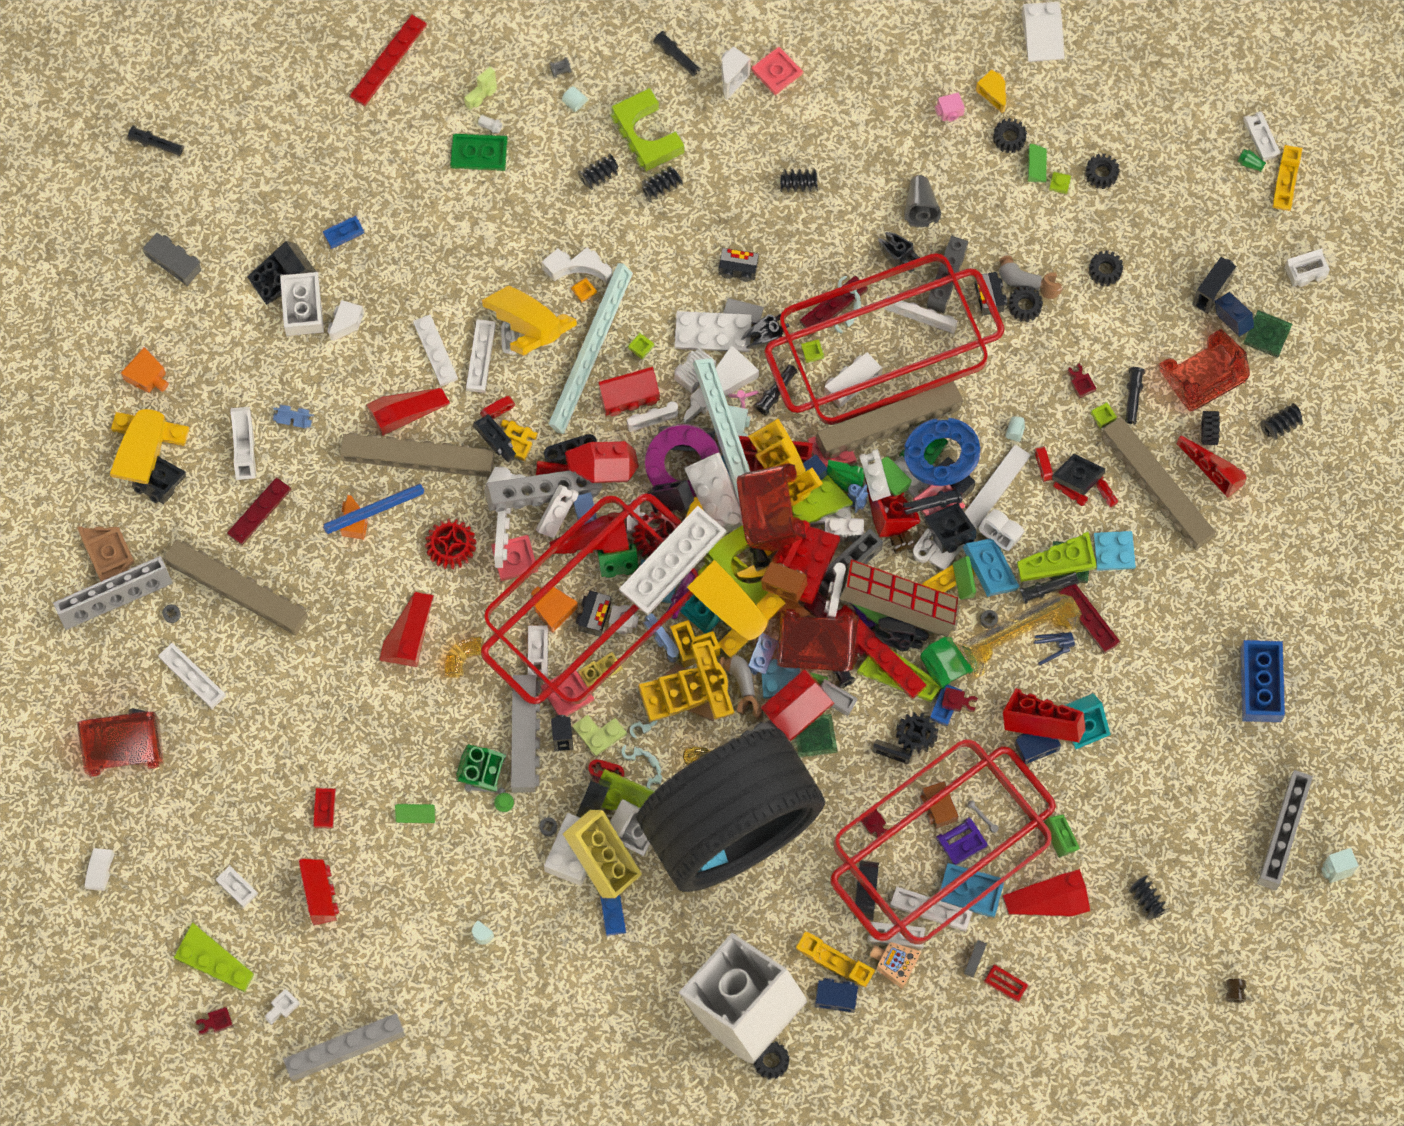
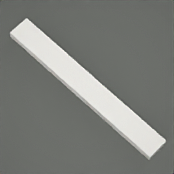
[929,445,1031,571]

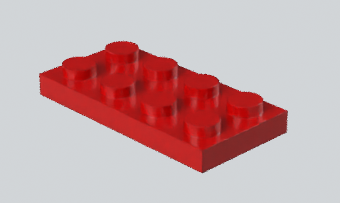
[788,526,840,604]

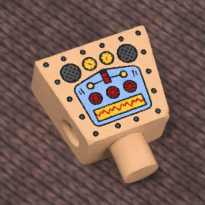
[870,942,921,989]

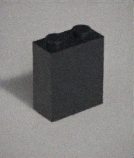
[1192,257,1237,314]

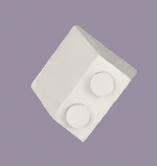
[721,46,750,100]
[610,799,650,856]

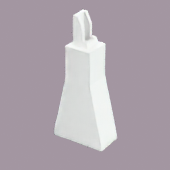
[683,346,759,424]

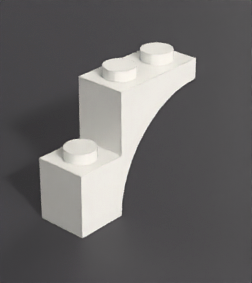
[541,247,612,283]
[231,407,256,480]

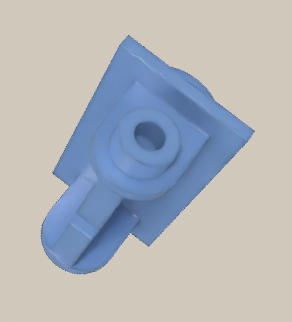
[273,405,314,429]
[848,484,868,513]
[748,633,778,675]

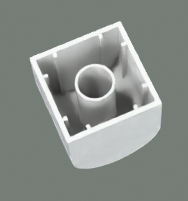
[679,933,807,1064]

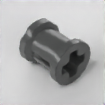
[549,57,572,78]

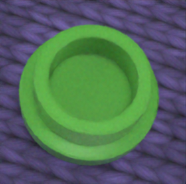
[494,793,514,812]

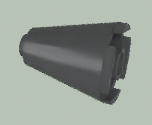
[904,175,941,227]

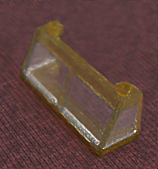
[957,593,1081,679]

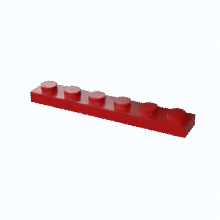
[350,15,427,107]
[831,605,927,700]

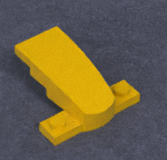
[482,285,577,356]
[110,409,190,484]
[748,418,823,516]
[687,560,786,658]
[638,640,734,722]

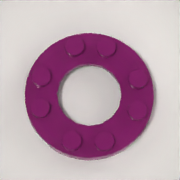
[645,424,721,498]

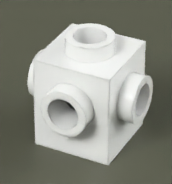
[609,605,639,634]

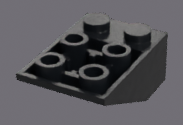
[247,241,316,305]

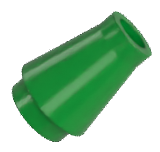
[1237,149,1266,172]

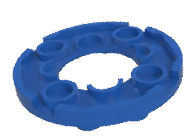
[904,418,981,486]

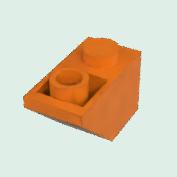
[339,495,368,540]

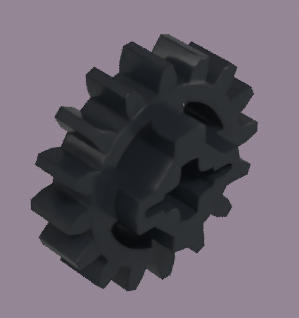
[895,712,938,754]

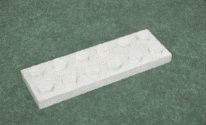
[619,506,727,616]

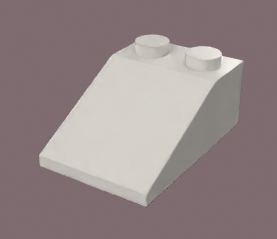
[1022,1,1064,62]
[280,272,324,336]

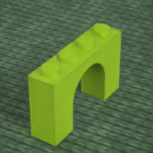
[610,88,685,172]
[703,525,768,604]

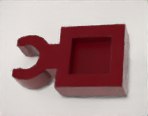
[1068,363,1097,398]
[941,687,978,712]
[861,810,888,838]
[195,1006,234,1035]

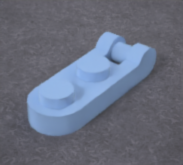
[643,613,679,662]

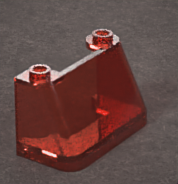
[1159,329,1250,411]
[737,463,806,552]
[777,609,859,671]
[77,711,164,777]

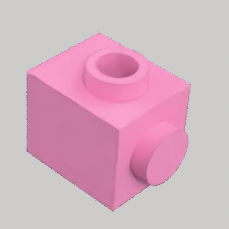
[935,92,965,121]

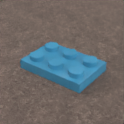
[962,539,1020,597]
[940,863,1004,918]

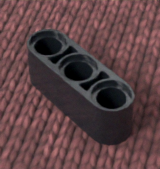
[544,434,597,464]

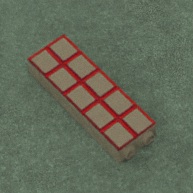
[840,559,960,637]

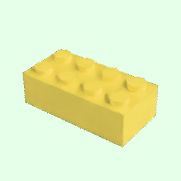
[563,810,642,898]

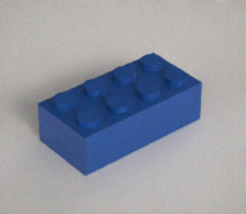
[1241,640,1285,723]

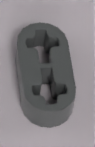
[964,940,987,978]

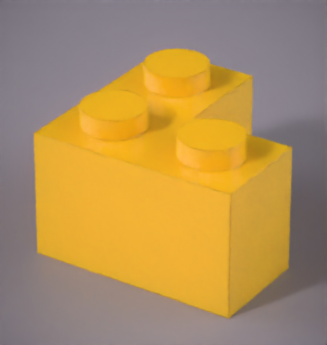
[670,620,720,668]

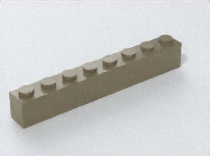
[815,381,963,459]
[1101,417,1216,550]
[340,432,494,477]
[163,540,308,636]

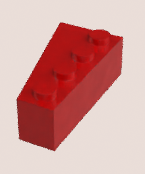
[1002,688,1085,742]

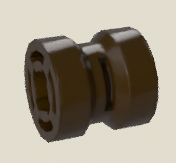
[890,531,914,554]
[1226,979,1247,1003]

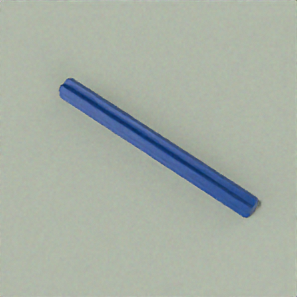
[323,484,425,534]

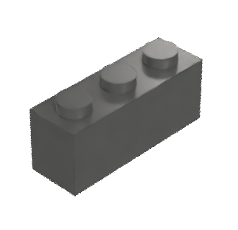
[143,233,202,286]

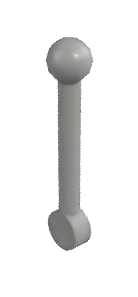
[465,784,505,794]
[968,800,999,833]

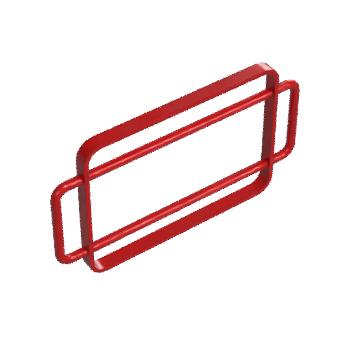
[764,253,1005,425]
[481,493,698,705]
[830,739,1056,945]

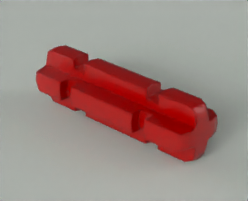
[1096,476,1118,507]
[1054,482,1088,506]

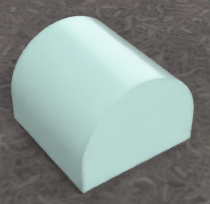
[562,86,588,112]
[1005,417,1025,442]
[472,921,494,945]

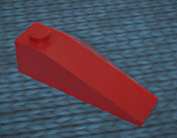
[366,388,450,436]
[1176,435,1247,498]
[864,473,921,537]
[549,512,629,554]
[379,592,434,667]
[1003,869,1090,917]

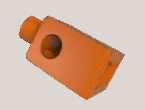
[121,347,169,393]
[531,586,578,633]

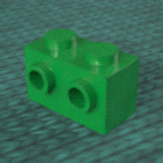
[597,543,639,578]

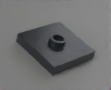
[1052,454,1106,495]

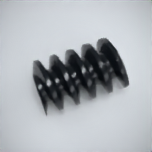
[578,153,618,190]
[641,166,683,203]
[780,169,818,192]
[1260,403,1303,440]
[1129,875,1170,920]

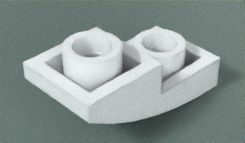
[85,848,114,891]

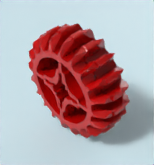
[632,511,677,558]
[425,518,477,570]

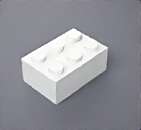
[544,813,587,886]

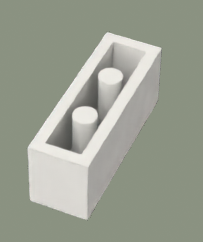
[824,352,882,408]

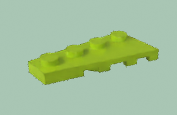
[770,475,853,537]
[1017,531,1097,582]
[857,649,941,702]
[601,769,654,810]
[174,922,254,992]

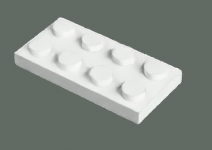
[675,311,752,352]
[685,453,746,533]

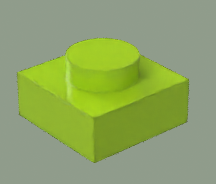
[1049,172,1071,194]
[628,333,654,360]
[801,339,824,363]
[1090,402,1117,429]

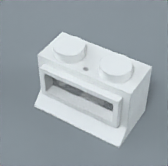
[1285,248,1330,287]

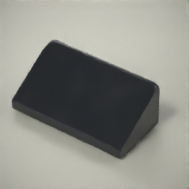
[872,739,913,765]

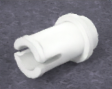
[478,115,502,134]

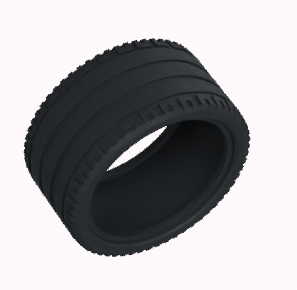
[636,728,826,892]

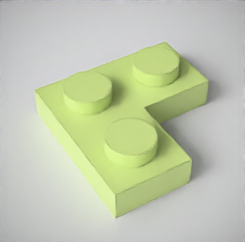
[464,67,497,110]
[572,715,627,757]

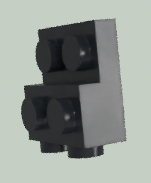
[132,456,186,505]
[924,503,976,553]

